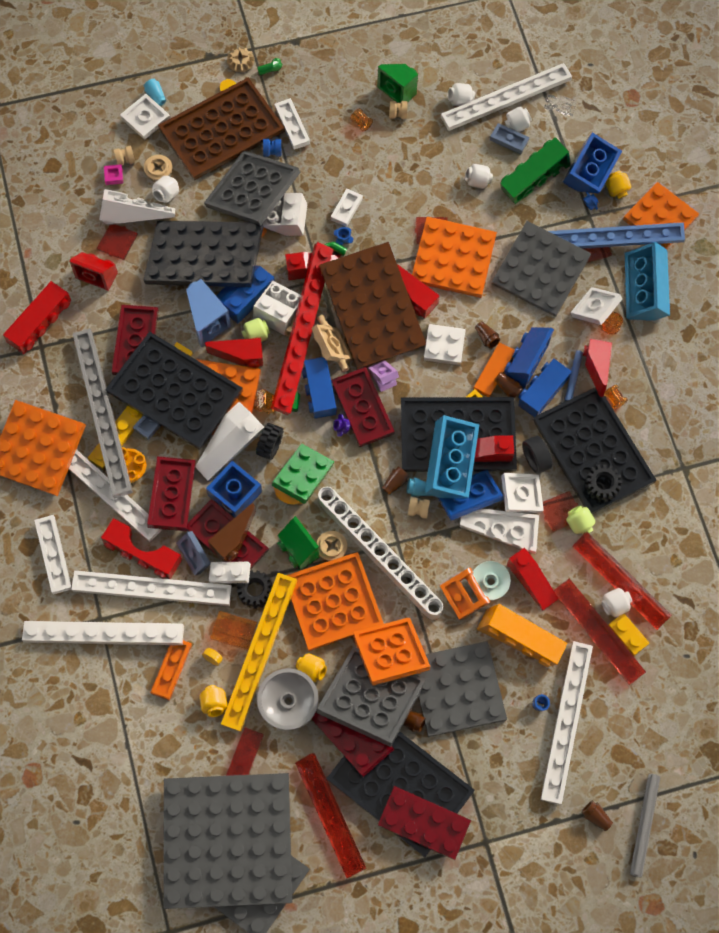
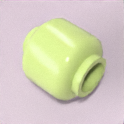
[241,318,270,342]
[566,505,596,536]

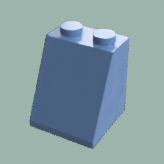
[186,279,231,347]

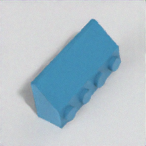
[625,242,670,321]
[424,415,479,498]

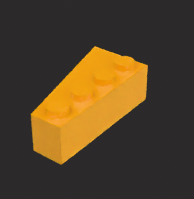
[476,604,567,667]

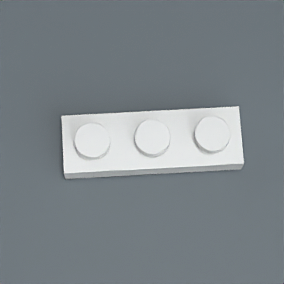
[274,98,310,150]

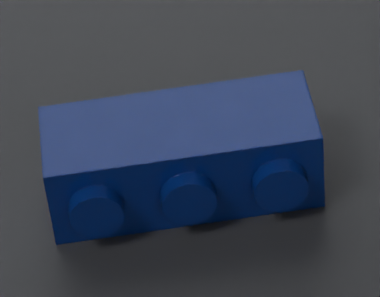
[302,357,337,419]
[518,359,572,417]

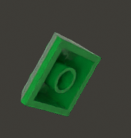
[377,64,418,103]
[277,516,320,571]

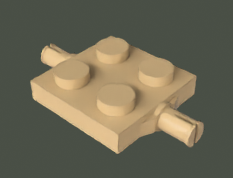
[311,315,353,372]

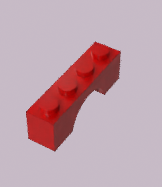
[101,518,182,580]

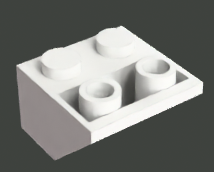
[263,193,307,236]
[253,281,301,335]

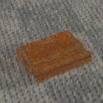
[210,611,257,651]

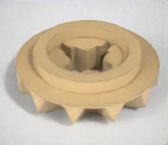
[227,47,254,72]
[144,155,172,181]
[317,531,347,561]

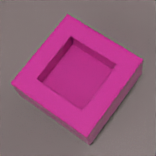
[104,164,124,185]

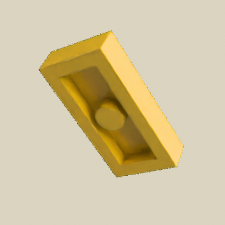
[608,614,649,657]

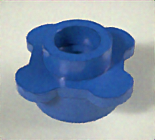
[583,192,599,210]
[334,227,354,245]

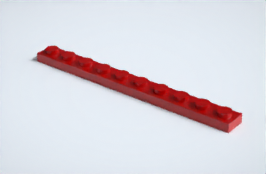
[271,242,333,415]

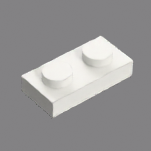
[331,189,363,227]
[209,562,251,583]

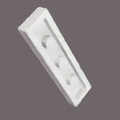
[34,515,72,595]

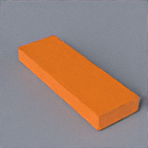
[473,342,515,397]
[150,640,192,701]

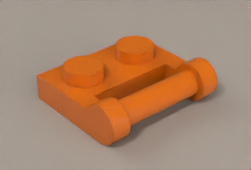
[440,568,491,620]

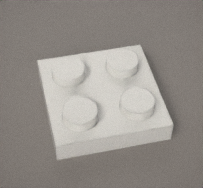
[120,94,170,140]
[571,287,622,325]
[424,324,465,365]
[501,473,544,513]

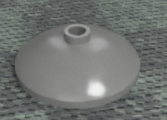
[257,668,318,730]

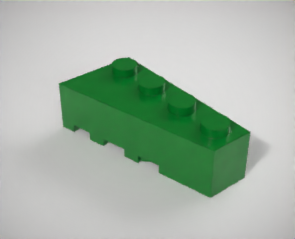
[500,137,571,204]

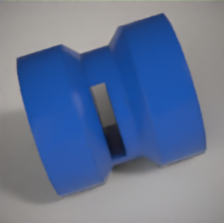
[263,139,282,157]

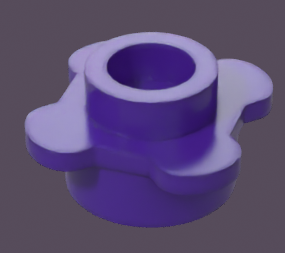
[333,414,350,437]

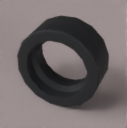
[522,436,553,474]

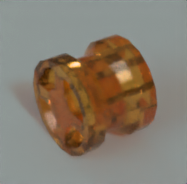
[602,312,623,335]

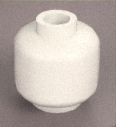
[448,83,475,106]
[504,107,532,132]
[465,164,493,189]
[152,176,179,203]
[601,588,633,617]

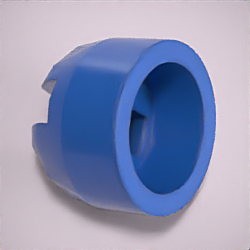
[532,694,550,711]

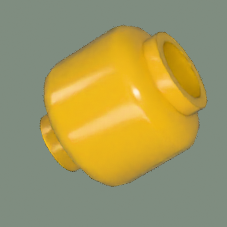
[605,171,631,199]
[296,653,327,683]
[199,685,227,717]

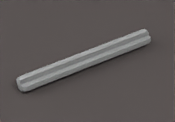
[630,774,660,878]

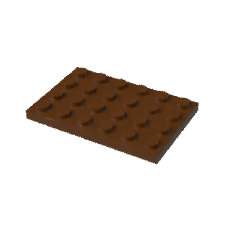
[158,77,285,181]
[319,242,426,370]

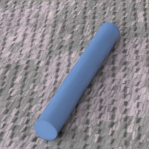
[564,350,583,402]

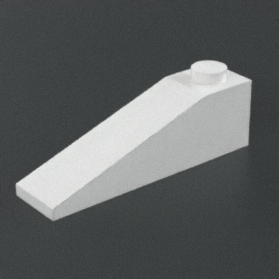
[99,189,175,225]
[195,402,264,481]

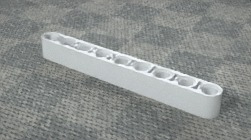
[318,487,443,620]

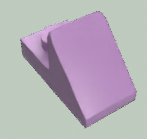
[368,360,399,392]

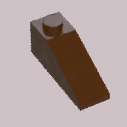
[208,503,256,562]

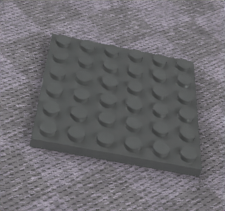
[164,773,293,909]

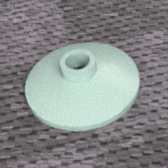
[473,561,511,600]

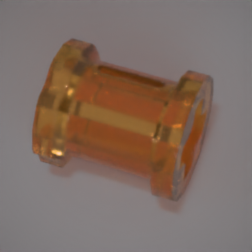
[350,108,373,132]
[604,384,628,409]

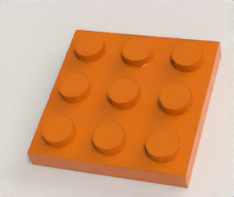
[623,182,699,249]
[353,617,430,686]

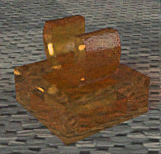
[253,389,274,414]

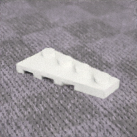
[460,509,539,554]

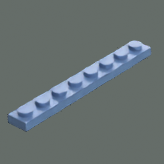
[548,222,685,249]

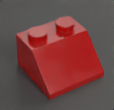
[69,252,118,291]

